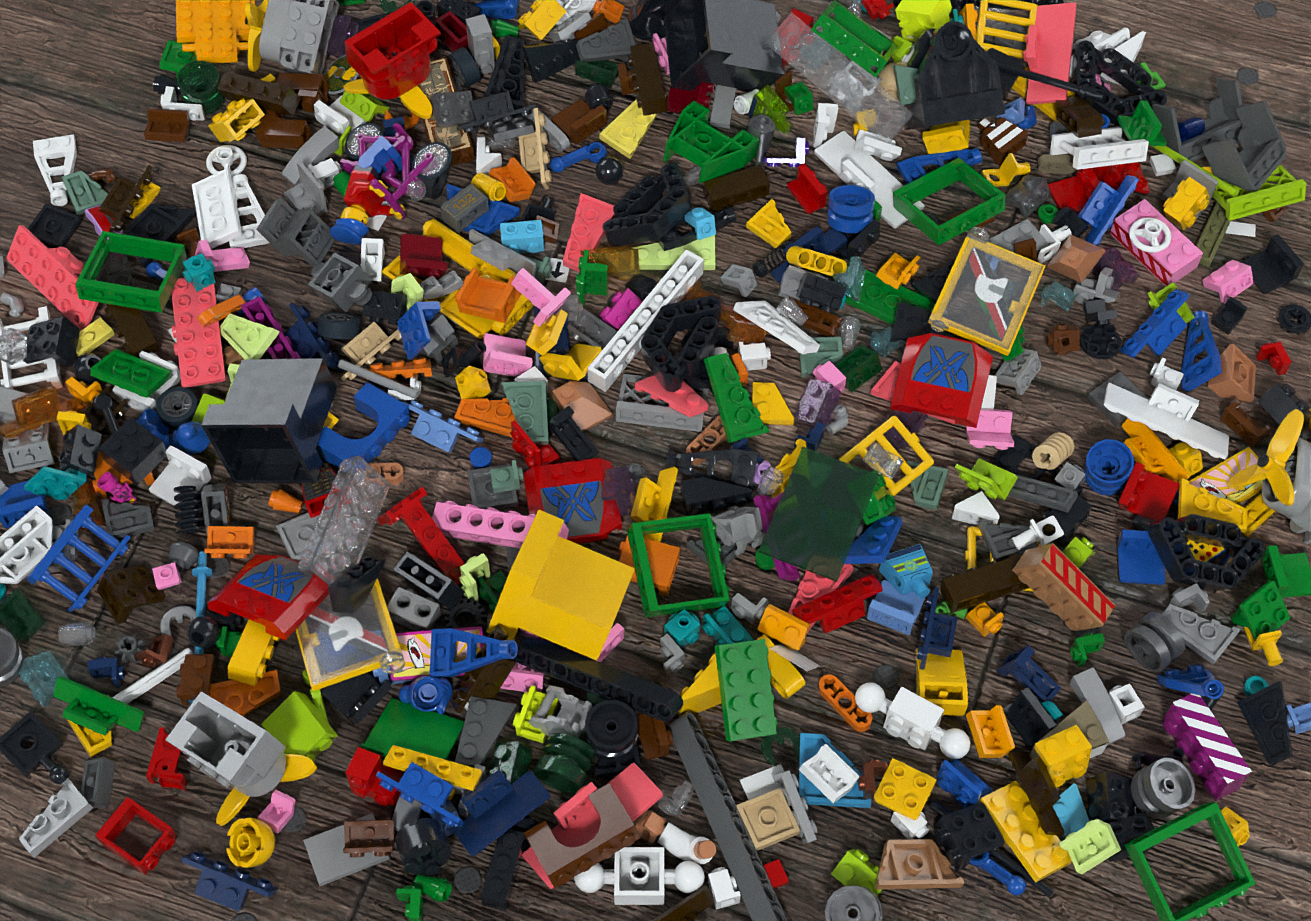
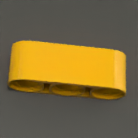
[786,246,847,278]
[757,635,806,699]

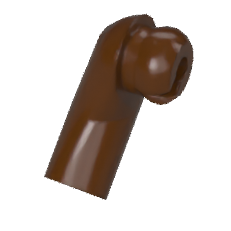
[87,169,116,183]

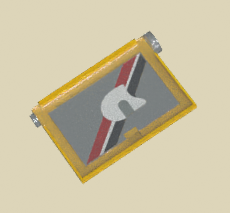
[928,227,1046,356]
[296,577,405,691]

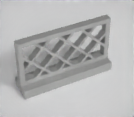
[616,374,708,432]

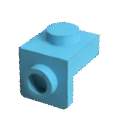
[685,207,716,240]

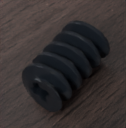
[174,486,205,534]

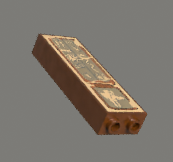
[418,57,475,166]

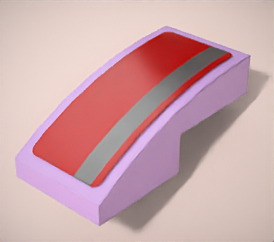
[85,205,123,239]

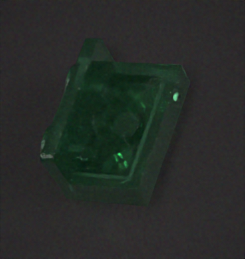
[575,60,619,87]
[0,588,46,641]
[488,741,532,784]

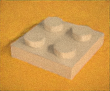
[736,788,800,851]

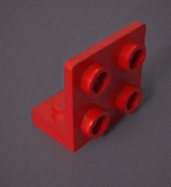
[1093,162,1150,194]
[1048,168,1100,213]
[510,420,560,469]
[1119,462,1179,520]

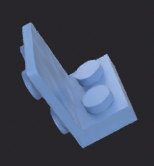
[867,580,925,636]

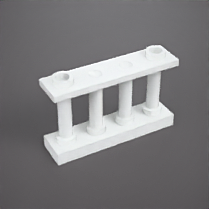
[1050,127,1149,170]
[0,306,63,390]

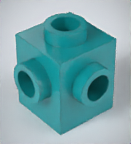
[182,253,216,292]
[664,609,700,649]

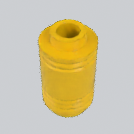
[471,173,506,201]

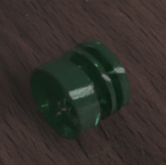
[177,61,225,115]
[534,733,596,794]

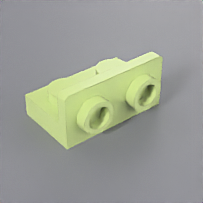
[391,273,424,313]

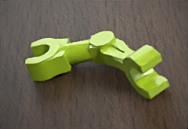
[302,668,329,723]

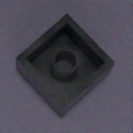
[99,418,167,485]

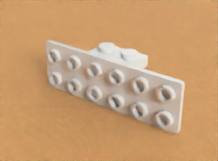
[814,131,924,228]
[1103,383,1229,460]

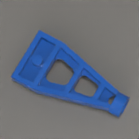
[897,148,982,184]
[1181,311,1222,392]
[429,628,518,677]
[1157,665,1224,699]

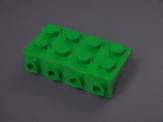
[715,639,777,741]

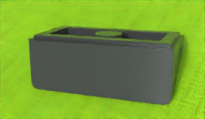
[80,757,115,808]

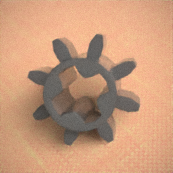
[115,634,145,664]

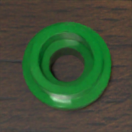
[1038,204,1058,224]

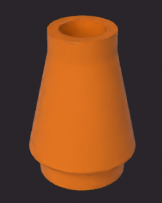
[268,489,304,514]

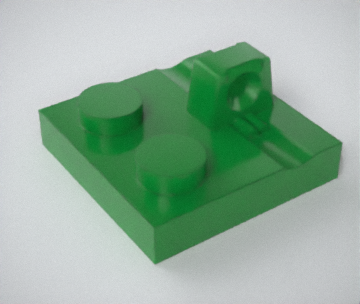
[160,40,204,80]

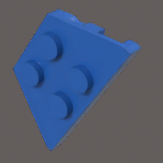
[446,184,520,237]

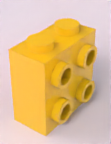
[208,98,265,142]
[1163,177,1210,231]

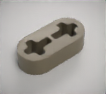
[1038,154,1076,174]

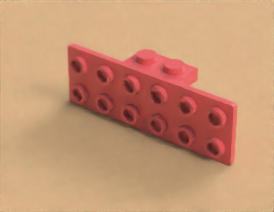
[1024,2,1077,104]
[6,225,99,331]
[171,277,226,388]
[522,763,663,889]

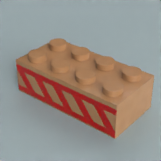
[1012,543,1116,631]

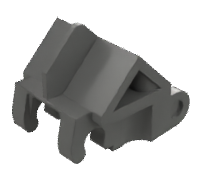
[400,314,459,365]

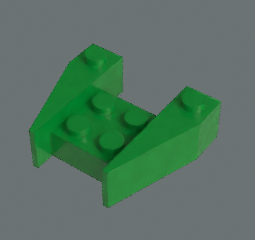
[663,101,759,183]

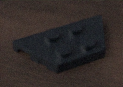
[124,204,197,268]

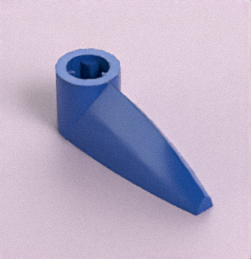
[473,0,519,19]

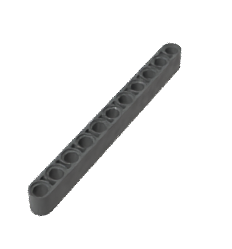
[668,712,788,921]

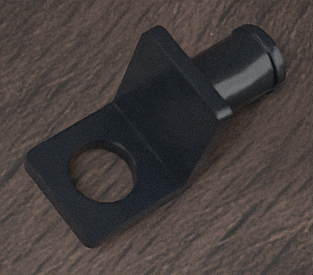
[521,195,555,222]
[441,340,486,377]

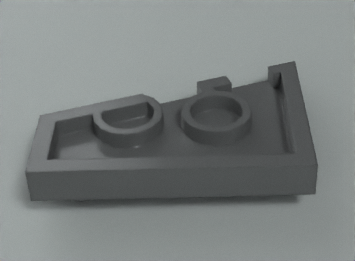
[576,18,636,63]
[455,696,518,768]

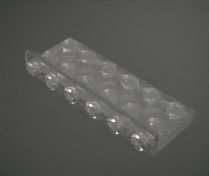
[298,456,391,585]

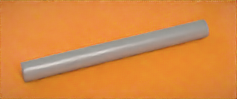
[338,359,419,399]

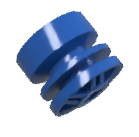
[1084,439,1134,496]

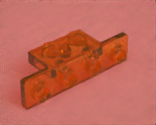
[0,385,87,438]

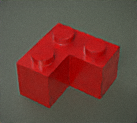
[345,747,405,807]

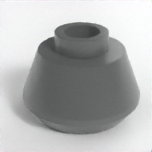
[169,541,199,571]

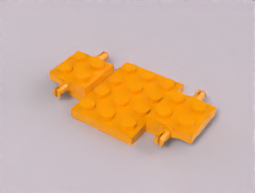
[176,0,255,63]

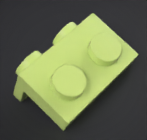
[459,553,491,604]
[1059,819,1121,874]

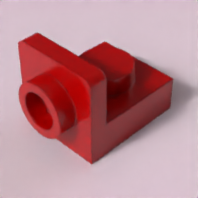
[861,0,894,20]
[1256,341,1292,375]

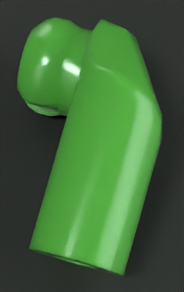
[935,602,968,619]

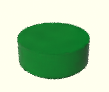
[755,546,775,570]

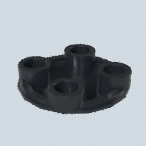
[1080,324,1122,360]

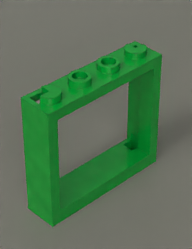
[811,0,898,78]
[893,158,1005,246]
[75,231,187,313]
[627,513,730,618]
[1124,802,1256,921]

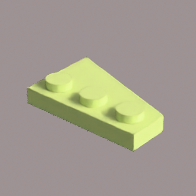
[220,313,280,360]

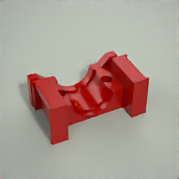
[146,727,188,791]

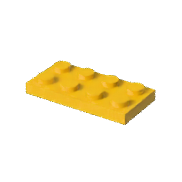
[978,781,1072,883]

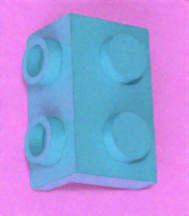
[500,220,544,254]

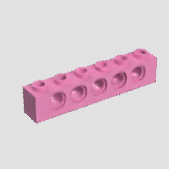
[432,501,569,549]

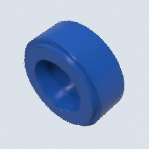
[470,447,492,469]

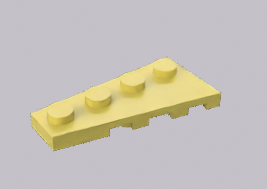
[599,95,666,159]

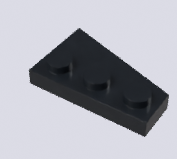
[522,39,580,83]

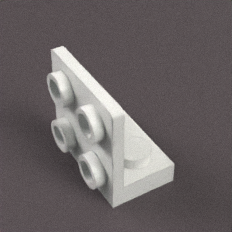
[149,445,211,505]

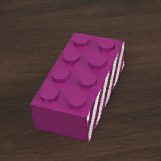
[1162,693,1252,801]

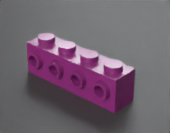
[241,297,301,359]

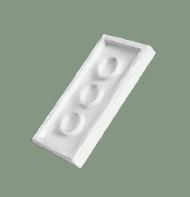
[192,168,242,249]

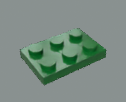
[90,349,172,398]

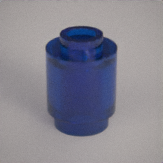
[1177,117,1205,142]

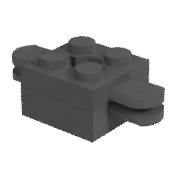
[308,252,372,312]

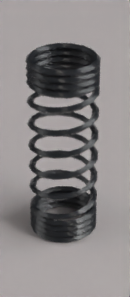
[752,241,791,278]

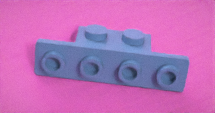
[403,400,484,453]

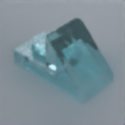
[833,256,865,301]

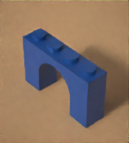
[316,382,410,477]

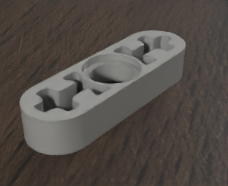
[526,109,570,152]

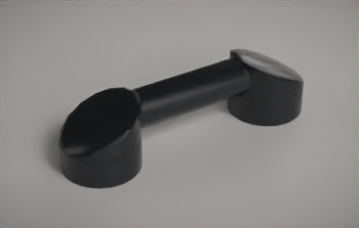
[93,394,119,435]

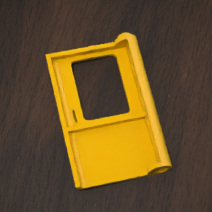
[381,219,517,339]

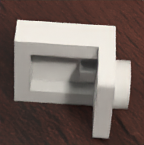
[388,375,421,402]

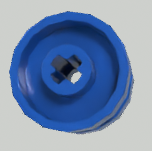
[827,185,875,233]

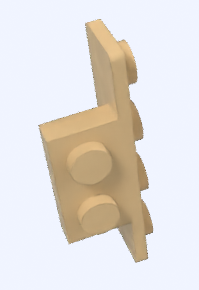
[519,108,552,190]
[340,321,402,382]

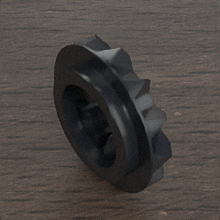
[1278,304,1311,335]

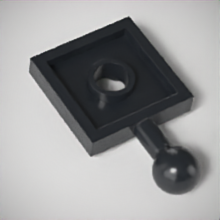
[0,711,69,784]

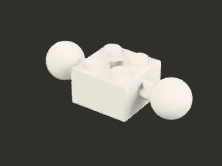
[855,682,970,759]
[574,847,705,905]

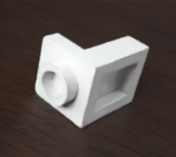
[1150,357,1184,390]

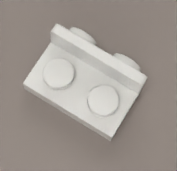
[813,103,838,148]

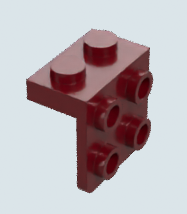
[666,82,715,114]
[400,234,447,279]

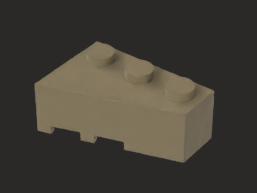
[1029,700,1109,768]

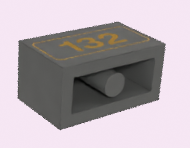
[440,184,489,234]

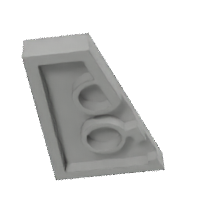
[981,219,1051,263]
[1162,604,1241,665]
[772,770,817,843]
[19,778,93,858]

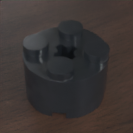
[395,818,452,876]

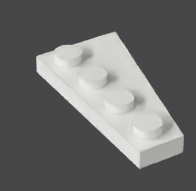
[733,301,820,354]

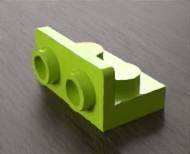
[340,91,390,122]

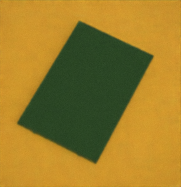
[759,447,879,582]

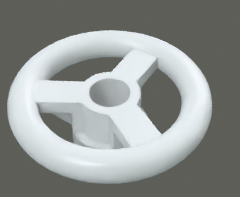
[206,145,247,177]
[1129,218,1171,253]

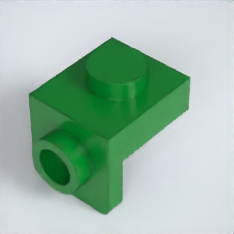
[1070,633,1105,668]

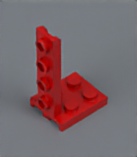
[376,487,464,585]

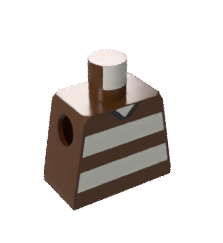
[978,118,1029,165]

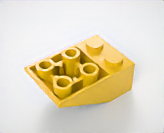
[915,648,968,716]
[679,654,721,717]

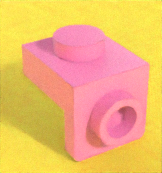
[152,562,182,590]
[258,790,296,834]

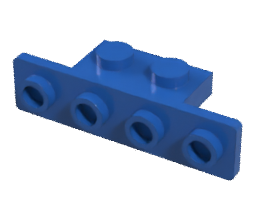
[1078,175,1139,246]
[1120,289,1190,358]
[376,762,464,827]

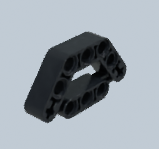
[1073,40,1167,125]
[602,163,692,247]
[641,296,721,392]
[1148,514,1265,591]

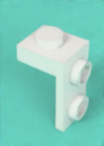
[161,86,205,120]

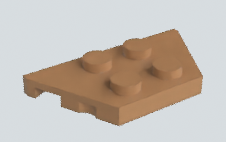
[875,839,964,890]

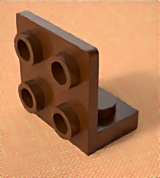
[551,99,607,145]

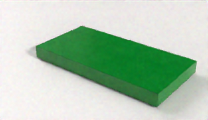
[845,269,935,325]

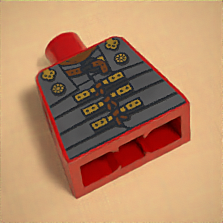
[302,468,351,518]

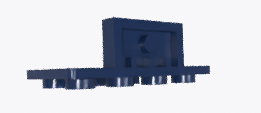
[453,769,551,857]

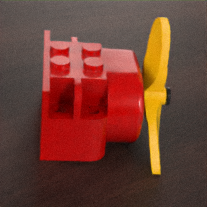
[344,2,441,119]

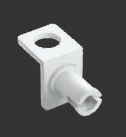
[1037,224,1072,264]
[1012,516,1064,551]

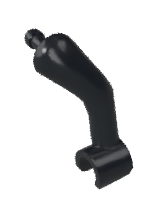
[1132,748,1184,771]

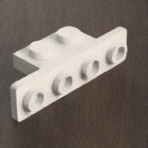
[1069,27,1130,77]

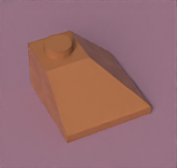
[1047,234,1106,283]
[1207,344,1256,402]
[552,381,613,432]

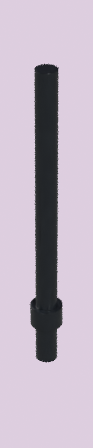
[929,800,1054,897]

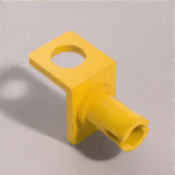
[982,153,1030,187]
[1244,627,1283,666]

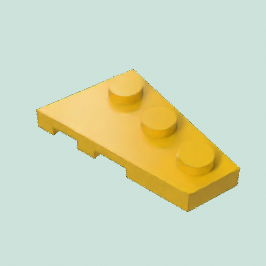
[1178,478,1247,533]

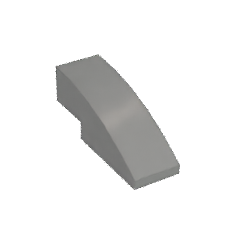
[282,126,339,186]
[1070,667,1126,746]

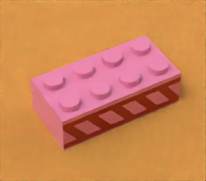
[1110,199,1203,287]

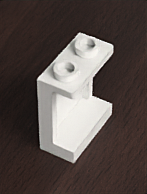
[113,351,181,413]

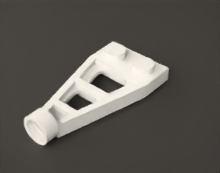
[33,134,77,206]
[229,174,269,248]

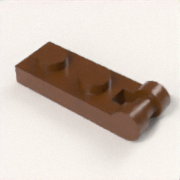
[780,297,843,337]

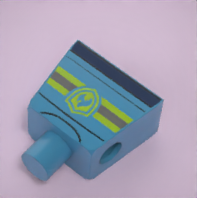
[879,544,933,599]

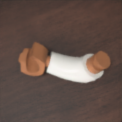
[634,810,716,865]

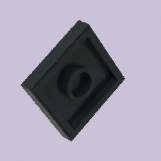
[28,204,83,248]

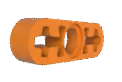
[197,294,246,327]
[818,675,872,732]

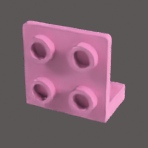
[483,333,532,377]
[965,408,1014,450]

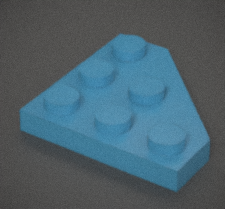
[798,733,871,808]

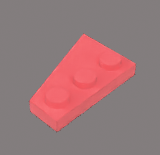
[635,375,709,418]

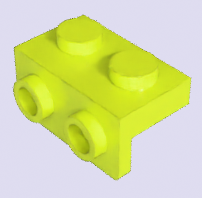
[513,685,559,743]

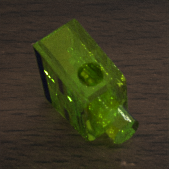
[747,85,792,134]

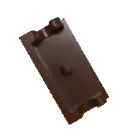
[1220,399,1272,448]

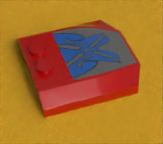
[890,333,993,428]
[523,458,622,544]
[208,555,331,640]

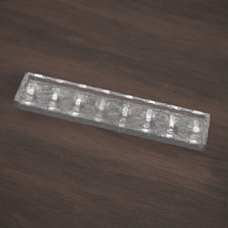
[765,12,913,144]

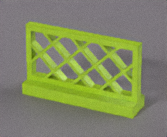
[1212,165,1306,221]

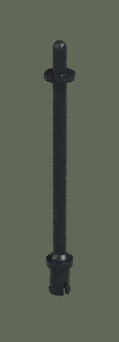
[996,61,1107,103]

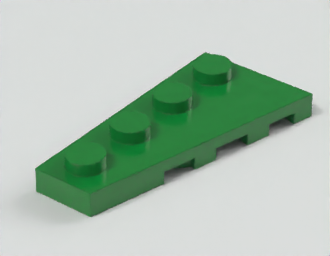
[704,353,770,443]

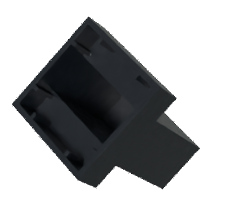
[663,0,784,93]
[201,358,337,483]

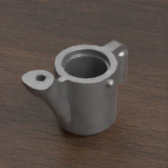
[747,114,775,172]

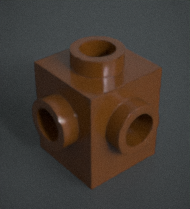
[1046,323,1080,355]

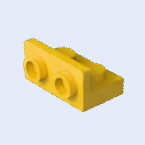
[526,309,568,356]

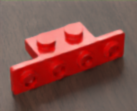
[792,574,883,634]

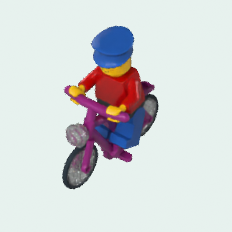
[330,123,452,245]

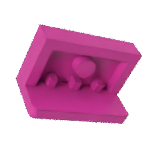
[599,288,643,331]

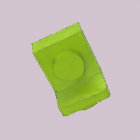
[892,36,913,62]

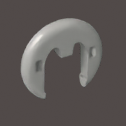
[160,606,196,643]

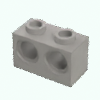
[387,587,441,632]

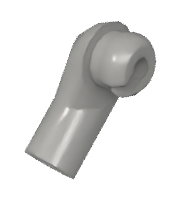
[0,293,24,318]
[826,404,848,435]

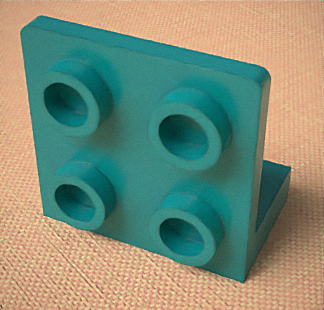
[24,466,86,500]

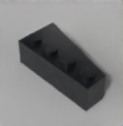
[484,35,524,116]

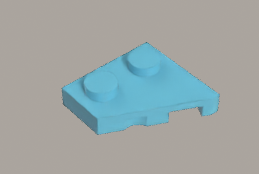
[1053,783,1089,840]

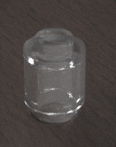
[58,622,96,646]

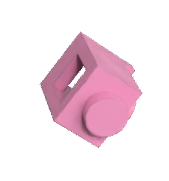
[813,361,846,401]

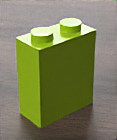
[261,691,338,762]

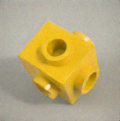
[455,366,491,399]

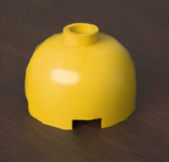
[226,818,275,868]

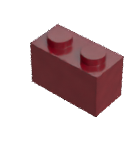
[436,11,469,52]

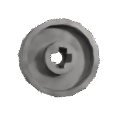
[1124,612,1185,673]
[0,628,25,687]
[1131,758,1196,819]
[825,885,883,921]

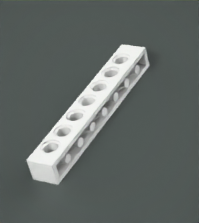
[587,249,704,392]

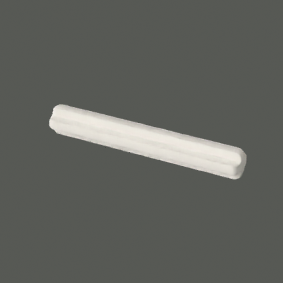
[112,648,193,704]

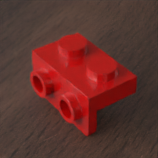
[787,163,828,214]

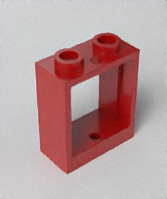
[95,797,177,875]

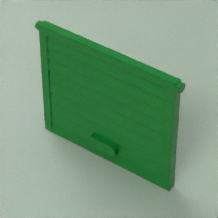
[361,698,464,760]

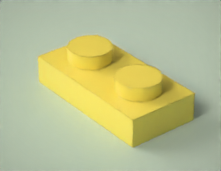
[75,317,115,357]

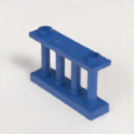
[26,504,131,612]

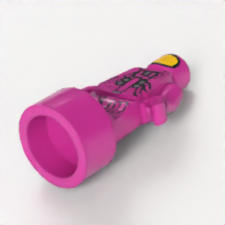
[97,472,136,505]

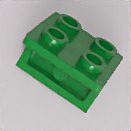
[1117,100,1167,146]
[576,250,608,307]
[847,470,896,525]
[1230,580,1290,641]

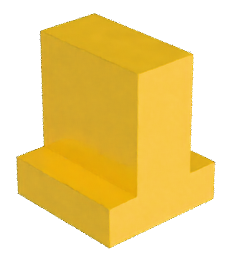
[486,510,635,661]

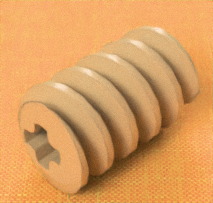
[1032,432,1075,470]

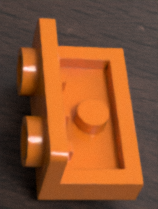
[488,157,535,202]
[204,526,255,558]

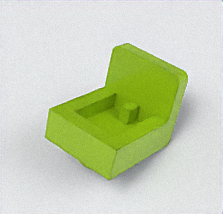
[1062,537,1096,569]

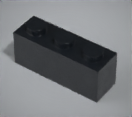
[393,551,465,610]
[480,829,527,912]

